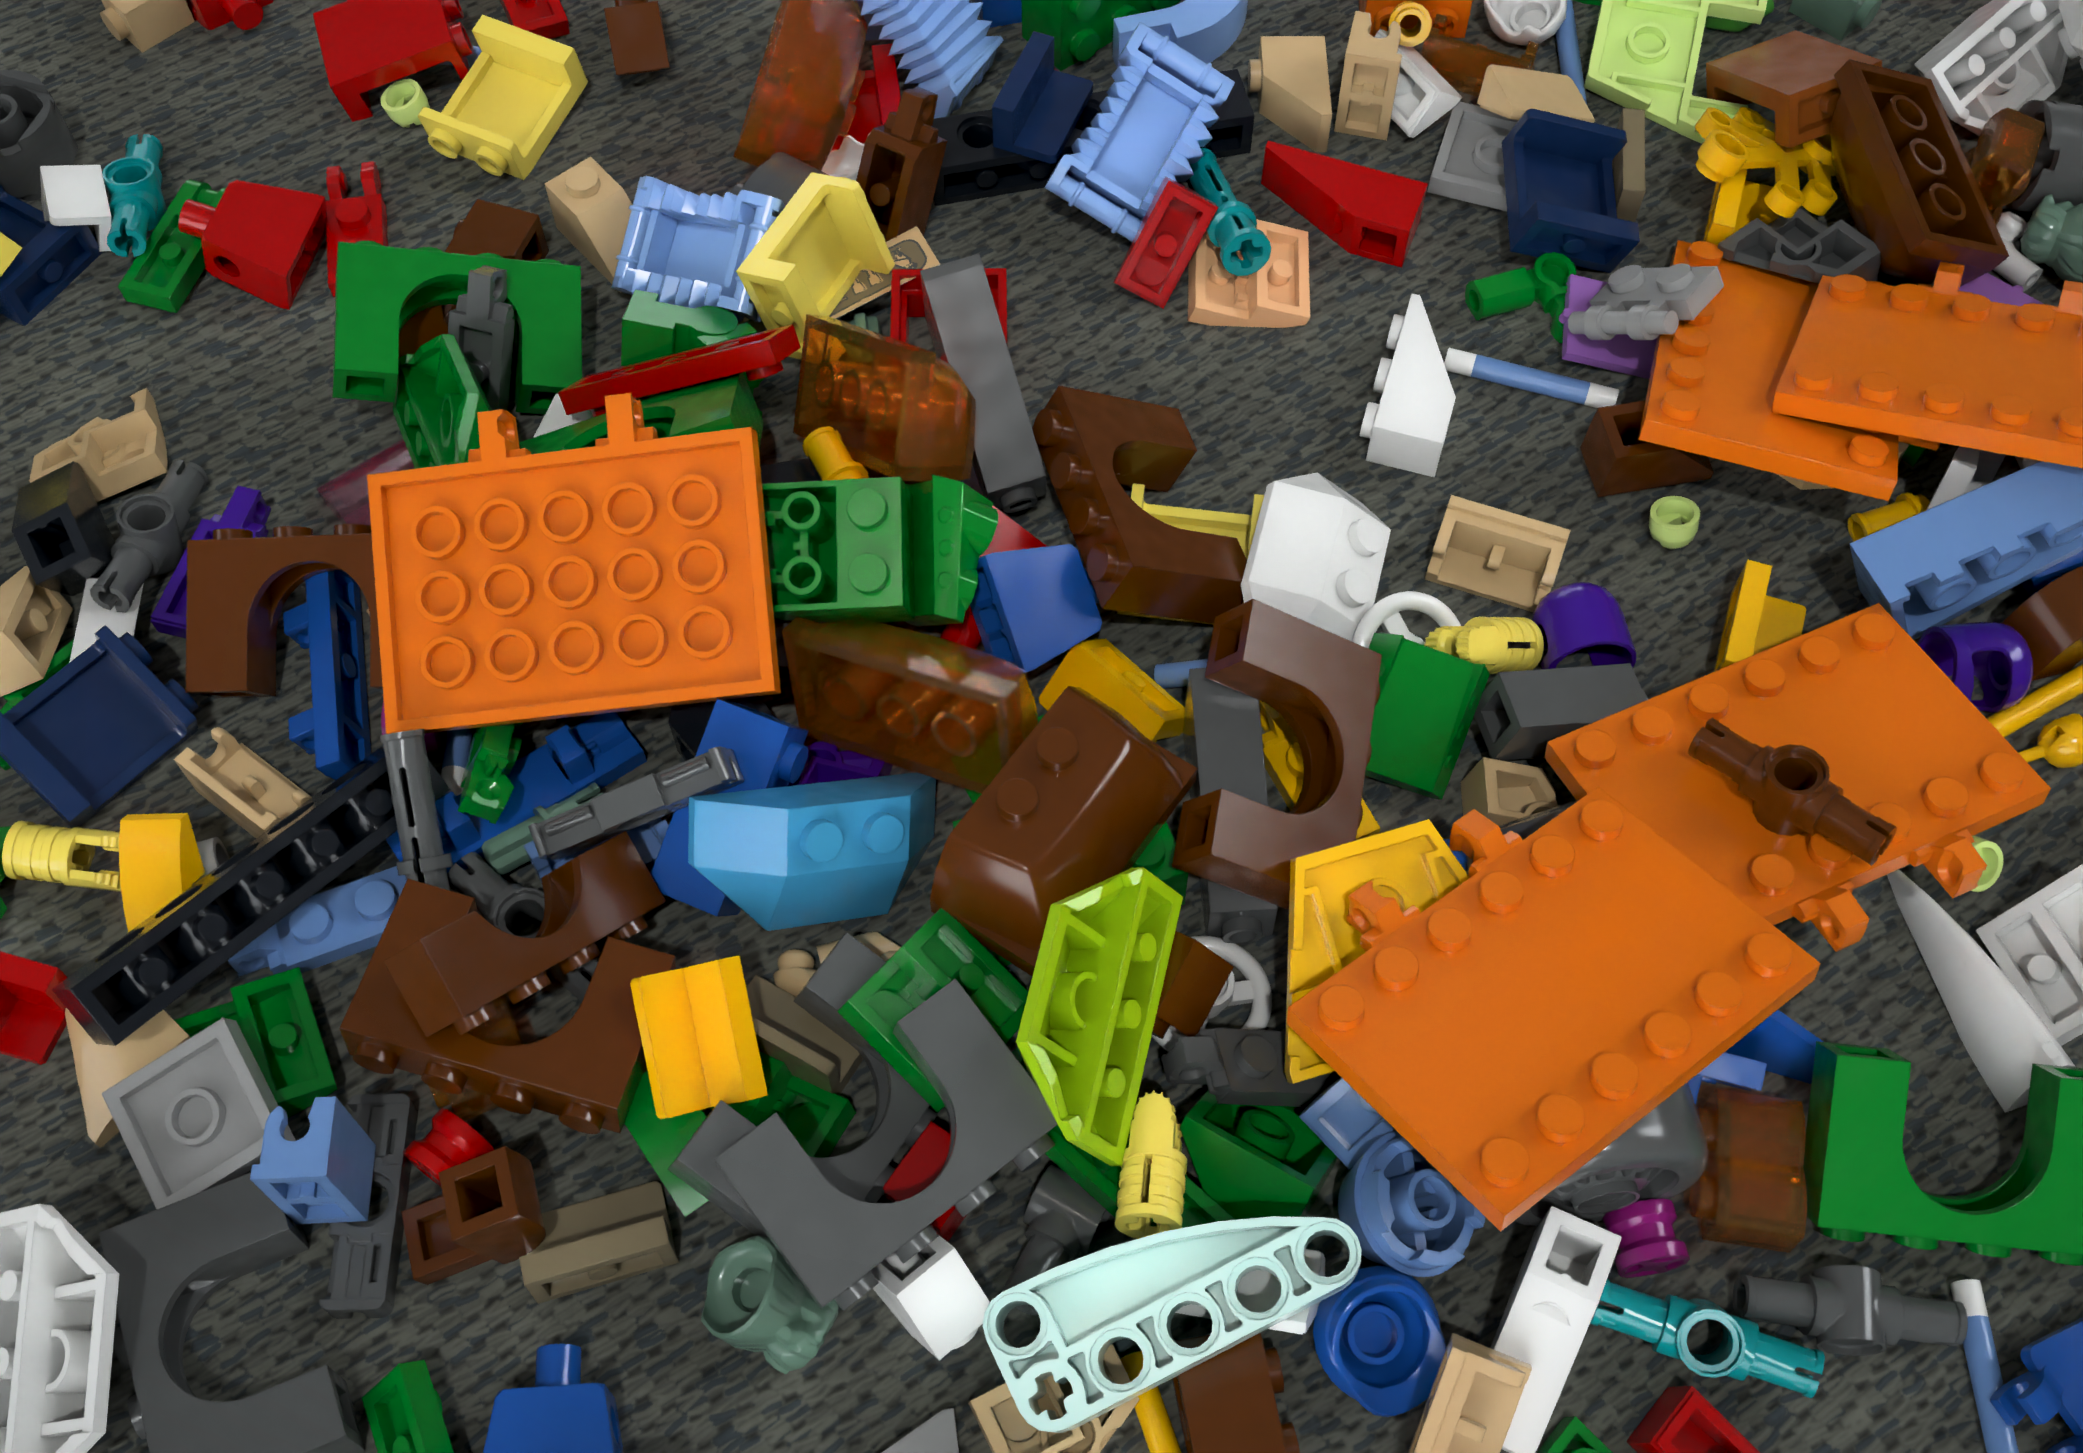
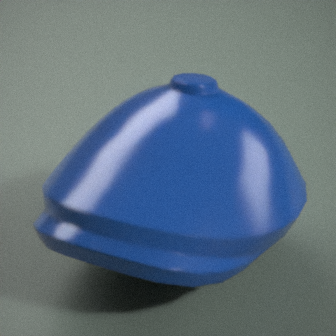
[1313,1266,1447,1417]

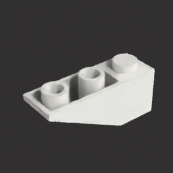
[1360,293,1456,477]
[1491,1206,1622,1453]

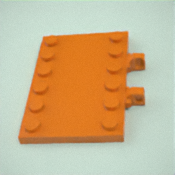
[1638,240,1940,501]
[1772,261,2083,468]
[367,393,781,734]
[1544,603,2051,952]
[1287,786,1821,1232]

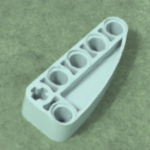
[983,1216,1362,1433]

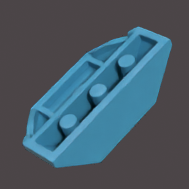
[688,771,936,931]

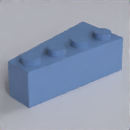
[1849,461,2083,640]

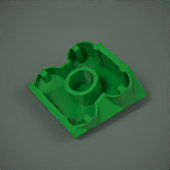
[906,474,998,626]
[1365,633,1490,800]

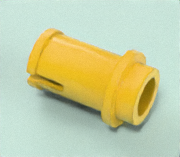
[1389,1,1432,47]
[802,426,869,481]
[1848,492,1930,541]

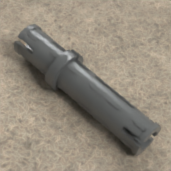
[380,729,453,891]

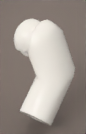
[1993,212,2043,292]

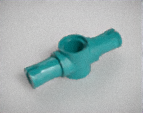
[102,134,167,257]
[1590,1279,1825,1398]

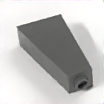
[920,254,1046,513]
[1183,668,1278,945]

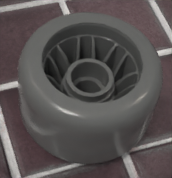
[1514,1082,1708,1226]

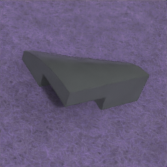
[1718,208,1881,284]

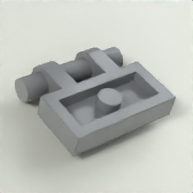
[1568,263,1724,340]

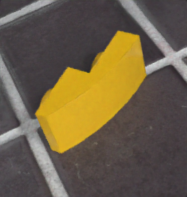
[119,813,205,933]

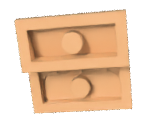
[1188,219,1310,328]

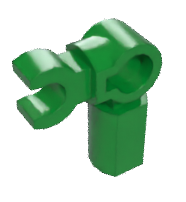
[1465,252,1576,344]

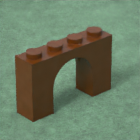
[1032,385,1247,624]
[186,524,383,698]
[1172,599,1382,910]
[339,879,676,1134]

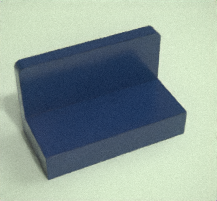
[992,31,1093,164]

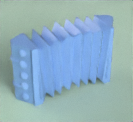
[851,0,1004,119]
[1044,22,1235,242]
[611,176,785,322]

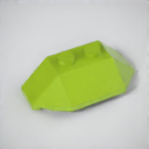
[1016,867,1183,1166]

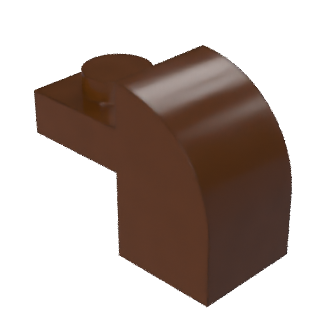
[2001,566,2083,681]
[401,1146,546,1285]

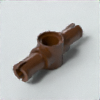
[1688,718,1897,866]

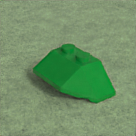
[393,334,491,469]

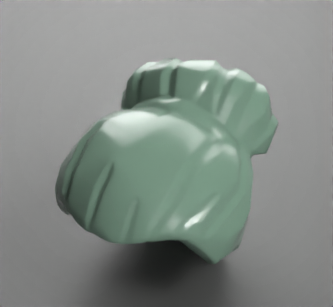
[2020,194,2083,283]
[701,1235,839,1374]

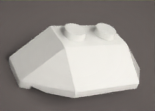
[1914,0,2068,143]
[1241,473,1391,641]
[0,1204,119,1453]

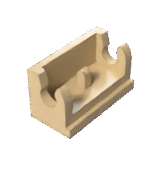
[1334,11,1402,141]
[1425,495,1571,612]
[174,727,312,838]
[1408,1333,1532,1453]

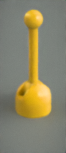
[2018,713,2083,768]

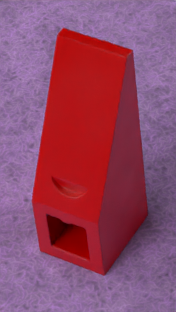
[1261,141,1428,268]

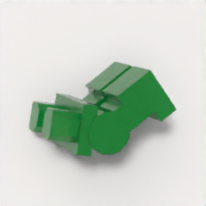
[621,289,765,417]

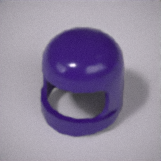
[1532,582,1636,669]
[1918,622,2033,713]

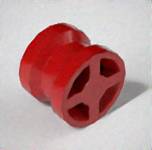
[403,1107,495,1187]

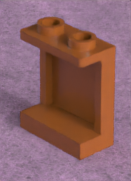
[1706,30,1882,148]

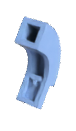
[1112,0,1248,68]

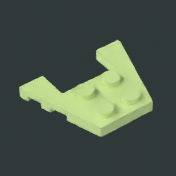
[1584,0,1768,144]

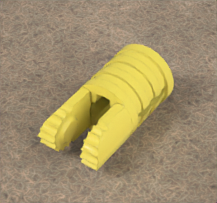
[1424,617,1544,674]
[2,821,121,892]
[1115,1090,1187,1239]

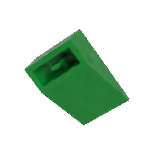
[762,477,915,624]

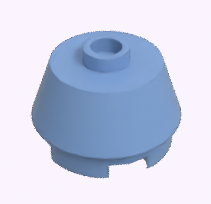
[1338,1131,1485,1277]

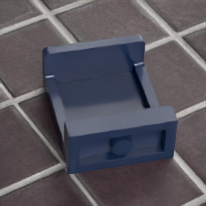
[1502,109,1640,273]
[0,184,103,327]
[0,625,199,828]

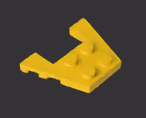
[1284,819,1469,1084]

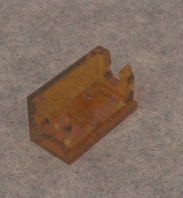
[1421,14,1539,97]

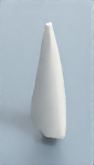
[1887,869,2076,1113]

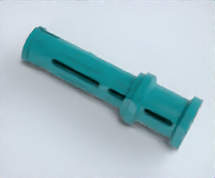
[1189,148,1271,276]

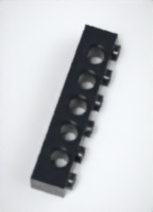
[932,69,1255,206]
[52,746,451,1046]

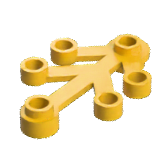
[1695,107,1838,218]

